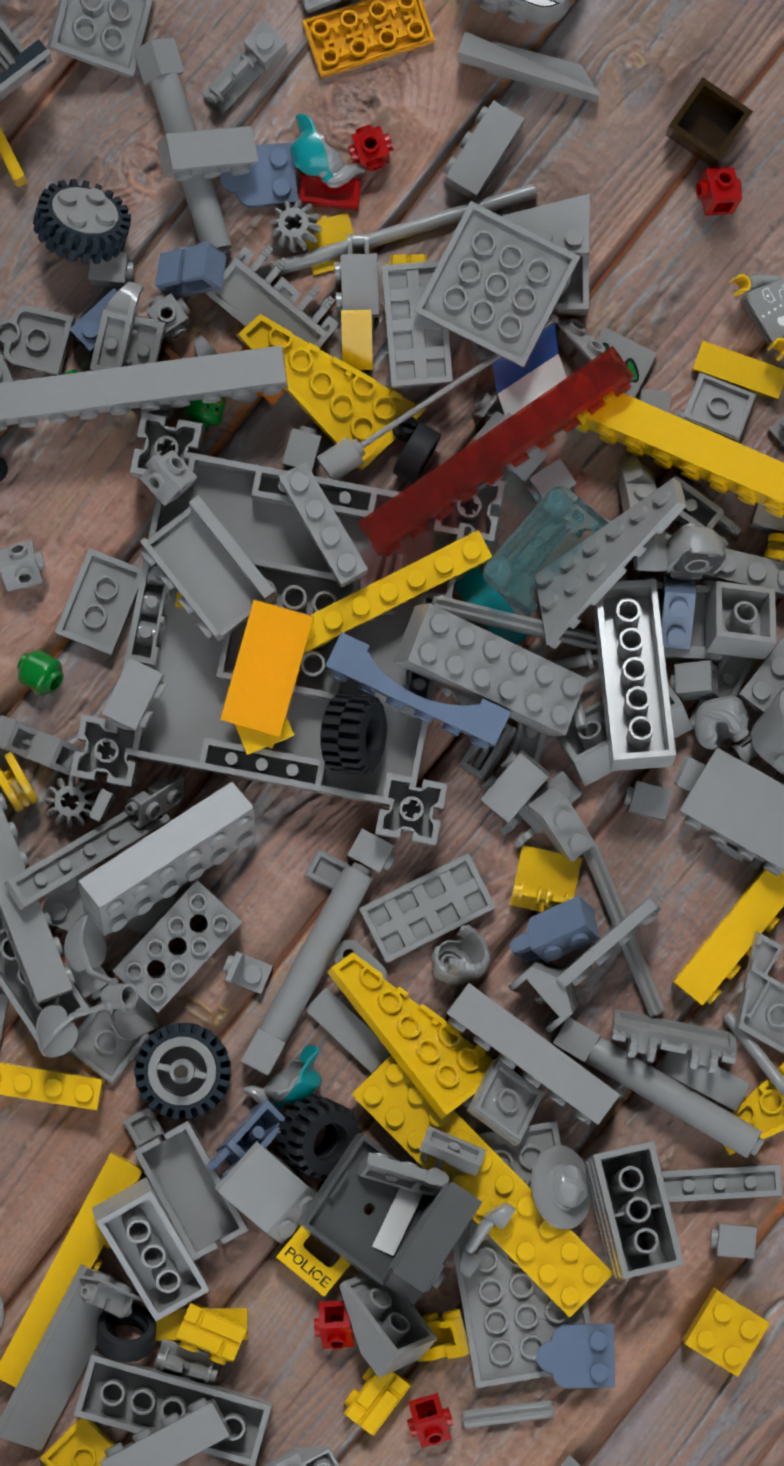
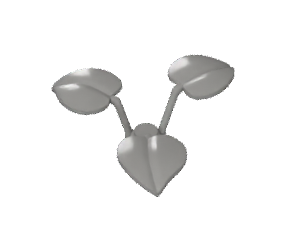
[36,915,159,1057]

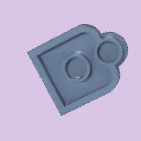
[220,142,298,208]
[536,1323,615,1388]

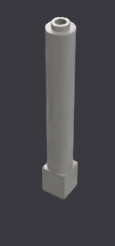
[134,38,232,256]
[241,862,373,1076]
[553,1017,764,1158]

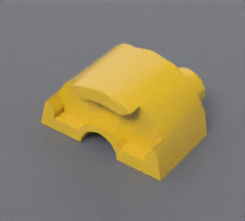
[418,1309,470,1362]

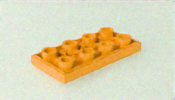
[302,0,435,79]
[220,599,315,737]

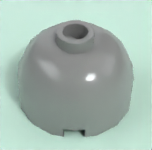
[667,523,728,581]

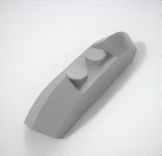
[617,453,668,571]

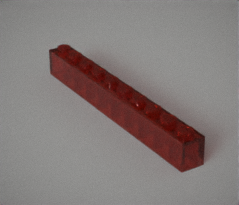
[357,346,634,557]

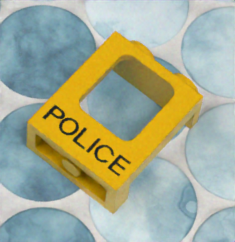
[276,1226,350,1296]

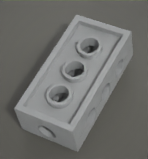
[112,879,242,1013]

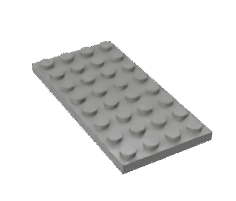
[453,1121,591,1388]

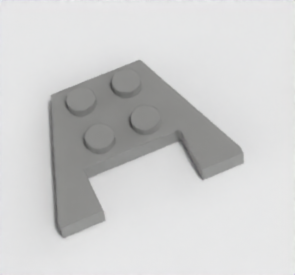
[735,931,784,1054]

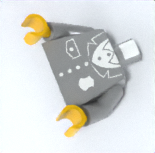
[729,274,784,361]

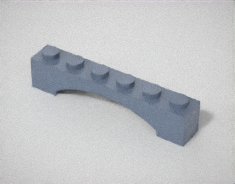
[325,632,511,750]

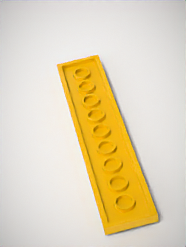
[351,1055,612,1318]

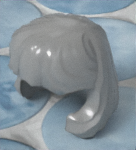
[695,696,750,749]
[431,925,491,985]

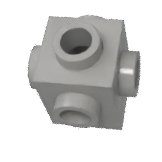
[146,293,191,342]
[140,450,197,506]
[0,541,46,592]

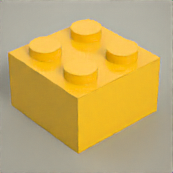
[682,1287,770,1377]

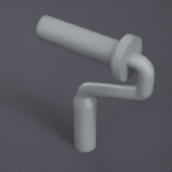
[551,648,601,730]

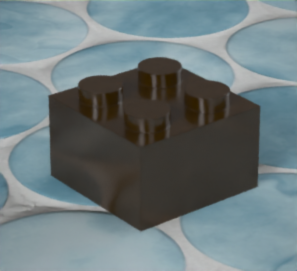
[665,77,753,167]

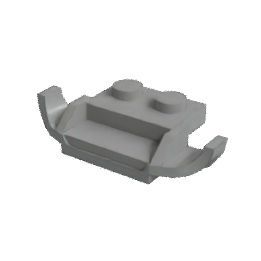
[90,282,167,371]

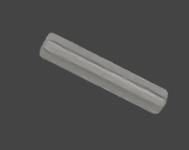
[462,1400,554,1428]

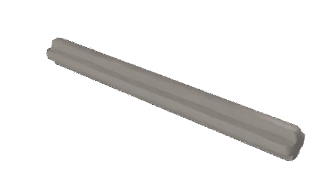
[432,596,597,650]
[583,843,665,1017]

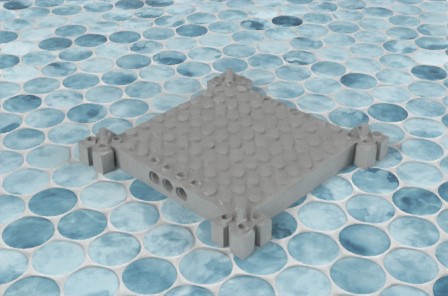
[70,412,505,847]

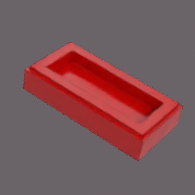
[299,173,361,211]

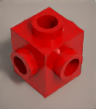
[348,125,394,172]
[696,166,742,216]
[314,1300,354,1350]
[407,1393,454,1448]

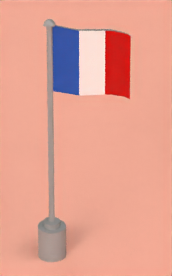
[317,314,571,480]

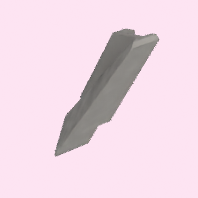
[457,32,600,102]

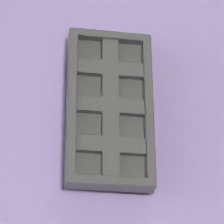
[381,261,453,388]
[359,853,496,963]

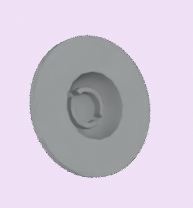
[531,1145,591,1230]

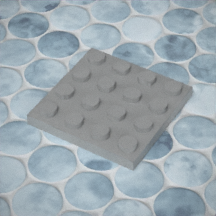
[414,201,580,368]

